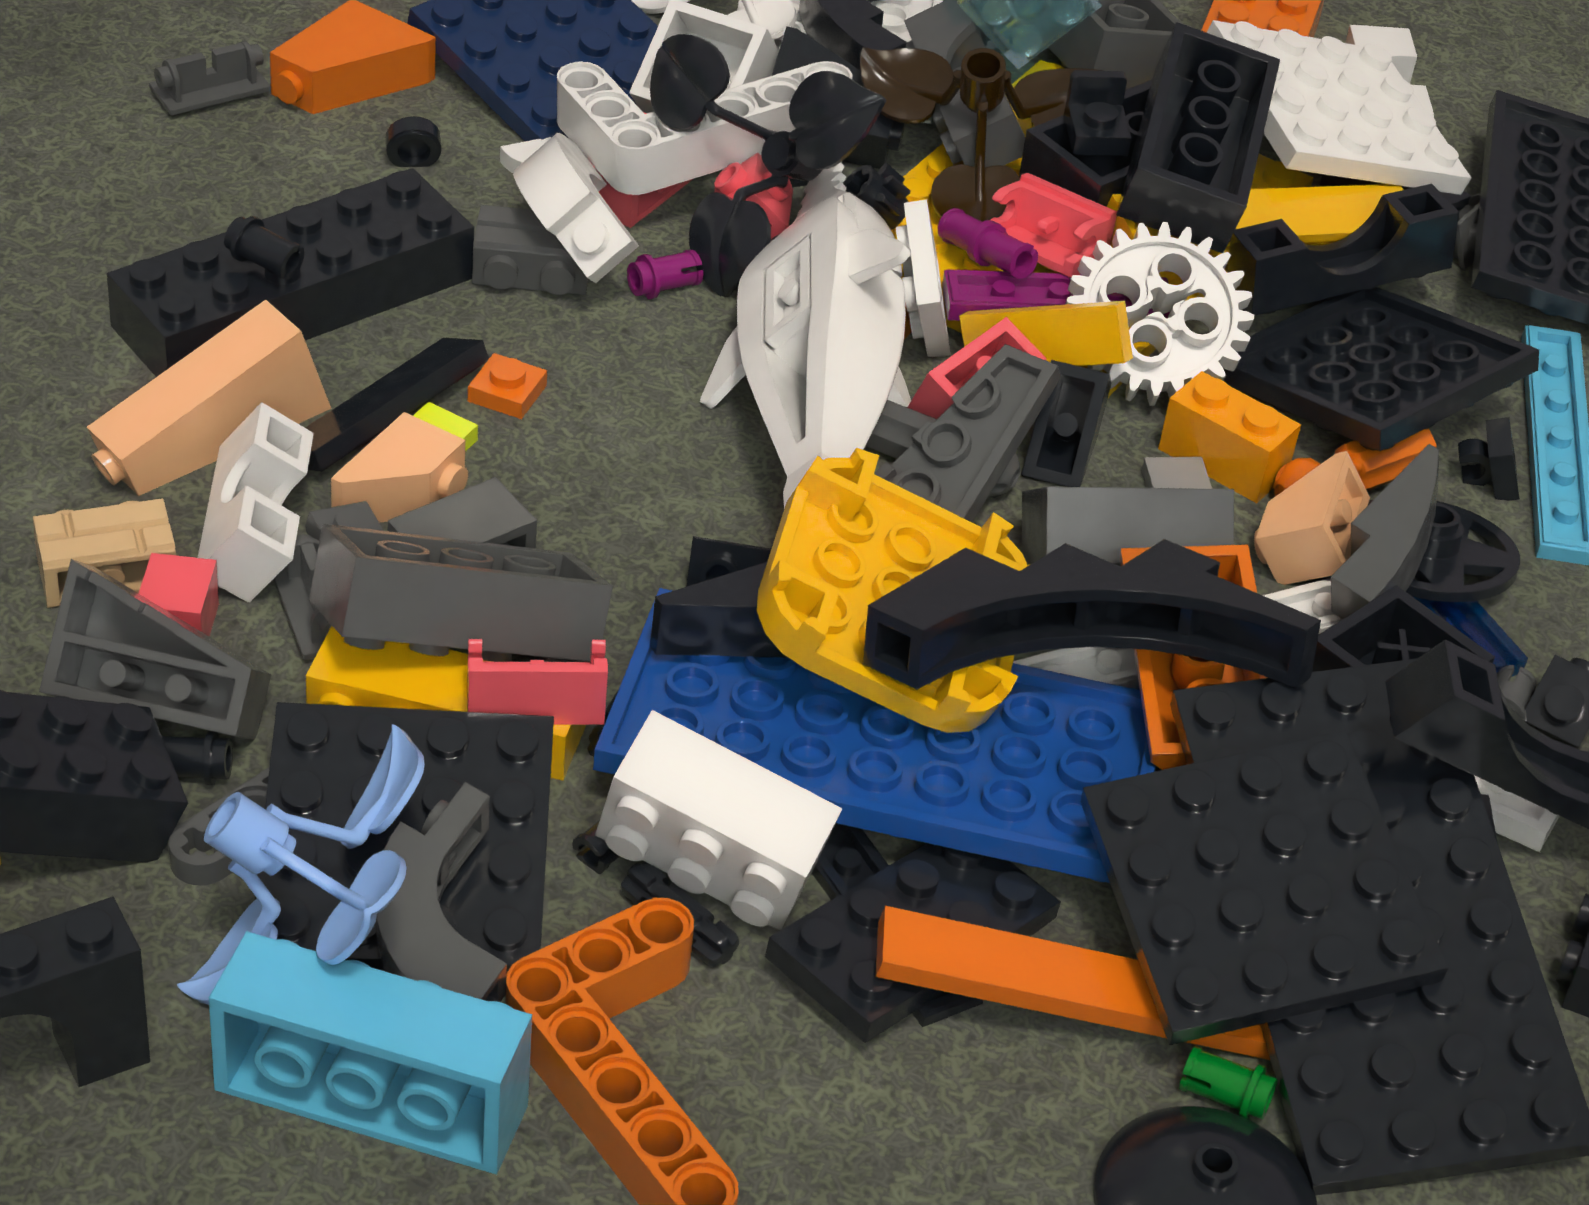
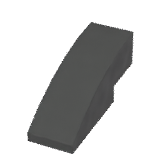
[1331,444,1439,619]

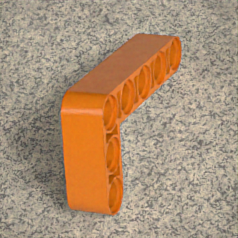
[505,897,739,1205]

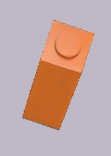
[270,0,436,114]

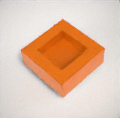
[467,353,547,419]

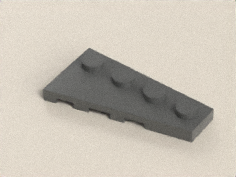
[874,344,1061,522]

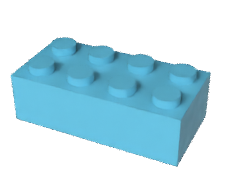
[209,931,532,1175]

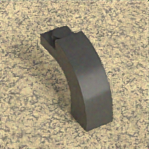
[376,782,507,1002]

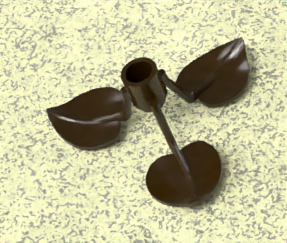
[860,47,1103,222]

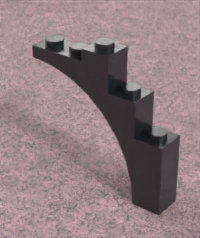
[863,539,1321,689]

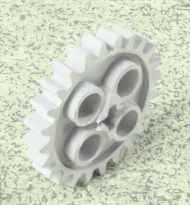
[1065,222,1254,406]

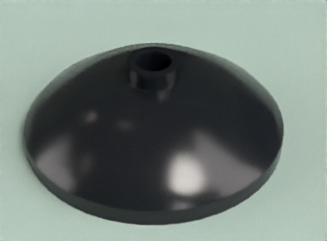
[1093,1106,1317,1205]

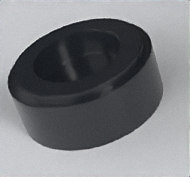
[385,116,441,167]

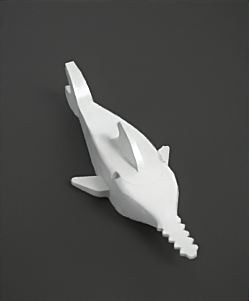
[700,162,911,508]

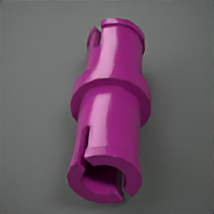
[938,208,1038,279]

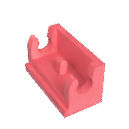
[991,173,1117,278]
[467,639,608,725]

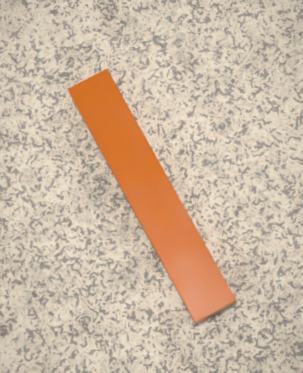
[876,906,1270,1060]

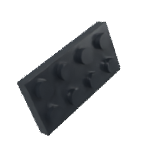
[765,843,1061,1043]

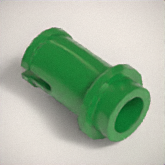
[1179,1045,1278,1120]

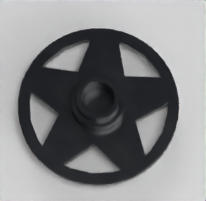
[1368,500,1520,602]

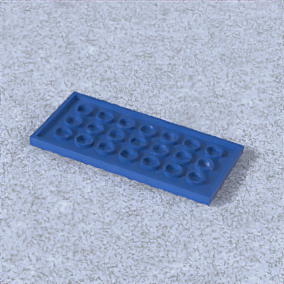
[593,588,1155,883]

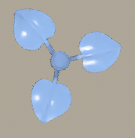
[177,724,425,1005]

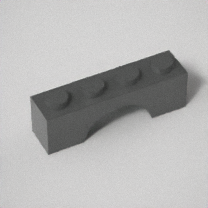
[904,0,1025,168]

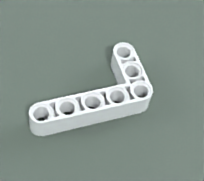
[557,61,852,195]

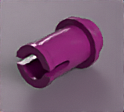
[627,249,703,300]

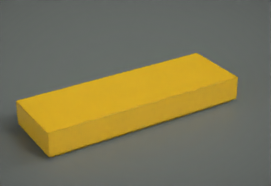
[959,301,1133,366]

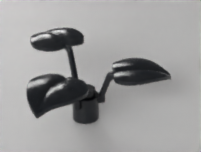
[650,34,886,297]

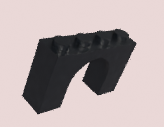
[0,896,150,1087]

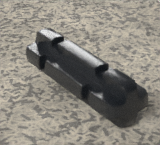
[621,862,739,967]

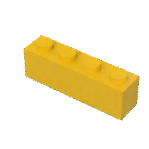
[306,626,586,781]

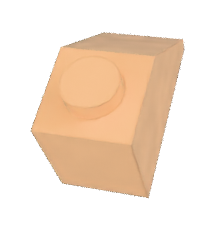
[331,412,468,523]
[1254,451,1370,585]

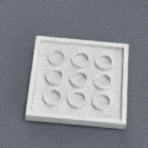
[1206,20,1471,195]

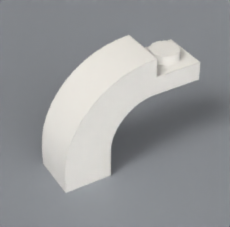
[513,133,639,283]

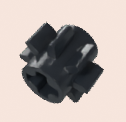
[844,163,910,230]

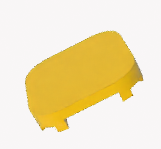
[757,448,1031,733]

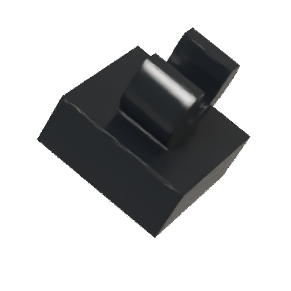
[1458,417,1520,501]

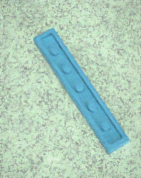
[1521,325,1589,565]

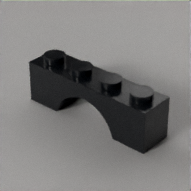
[1227,183,1459,316]

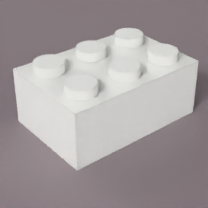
[595,710,842,930]

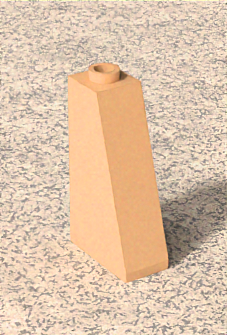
[87,300,332,496]

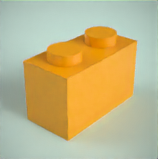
[1158,371,1301,503]

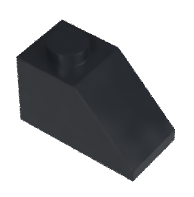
[1022,360,1112,487]

